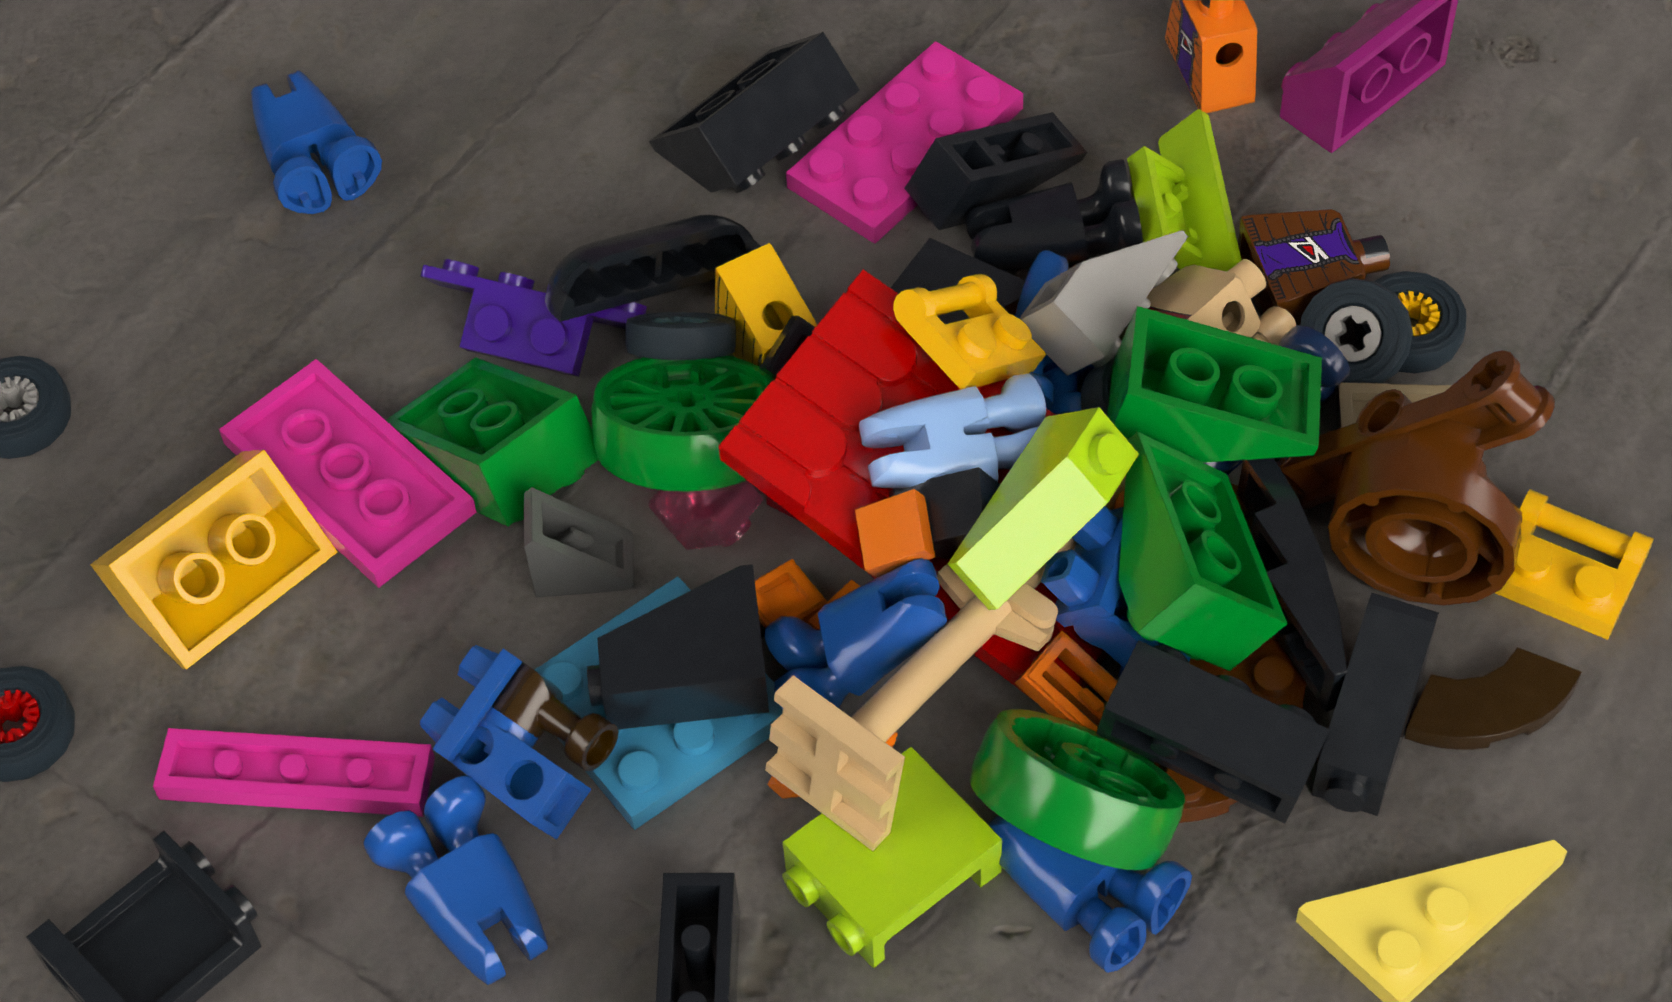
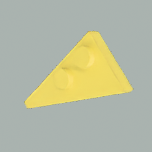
[1296,840,1567,1002]

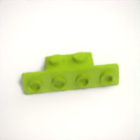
[1127,109,1242,272]

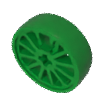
[591,355,774,492]
[970,709,1185,870]

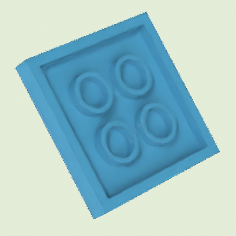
[535,576,783,830]

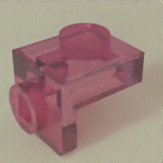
[649,481,764,550]

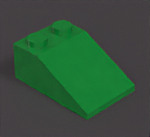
[1107,306,1322,463]
[386,357,598,526]
[1118,432,1287,671]

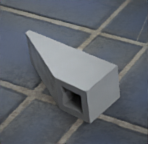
[1019,230,1188,376]

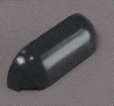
[545,214,761,322]

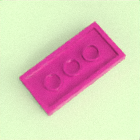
[786,41,1024,244]
[219,359,477,588]

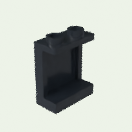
[26,831,262,1002]

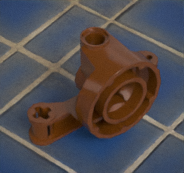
[1274,350,1555,606]

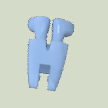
[859,373,1046,488]

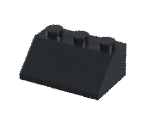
[649,32,860,193]

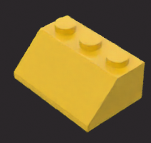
[90,450,338,670]

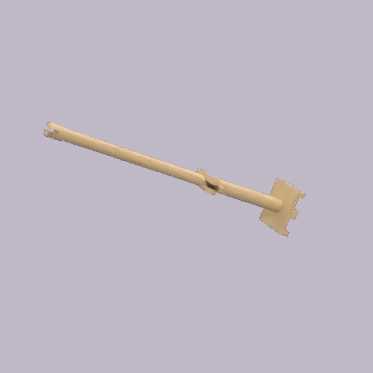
[765,306,1297,851]

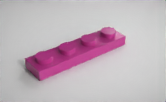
[153,728,435,817]

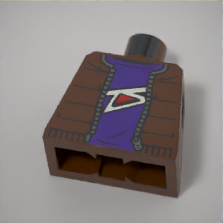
[1238,209,1390,325]

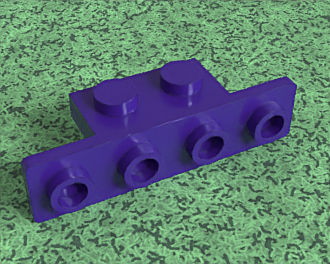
[420,259,647,377]

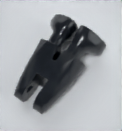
[965,159,1143,270]

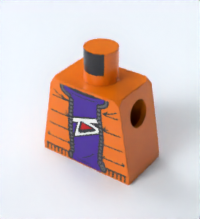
[1165,0,1258,113]

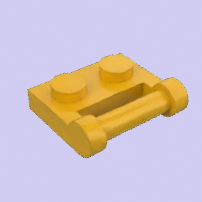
[893,274,1046,390]
[1495,489,1654,640]

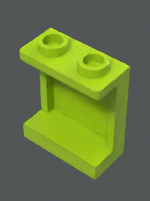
[782,747,1002,968]

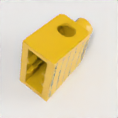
[715,243,817,380]

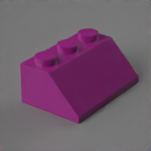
[1280,0,1458,154]

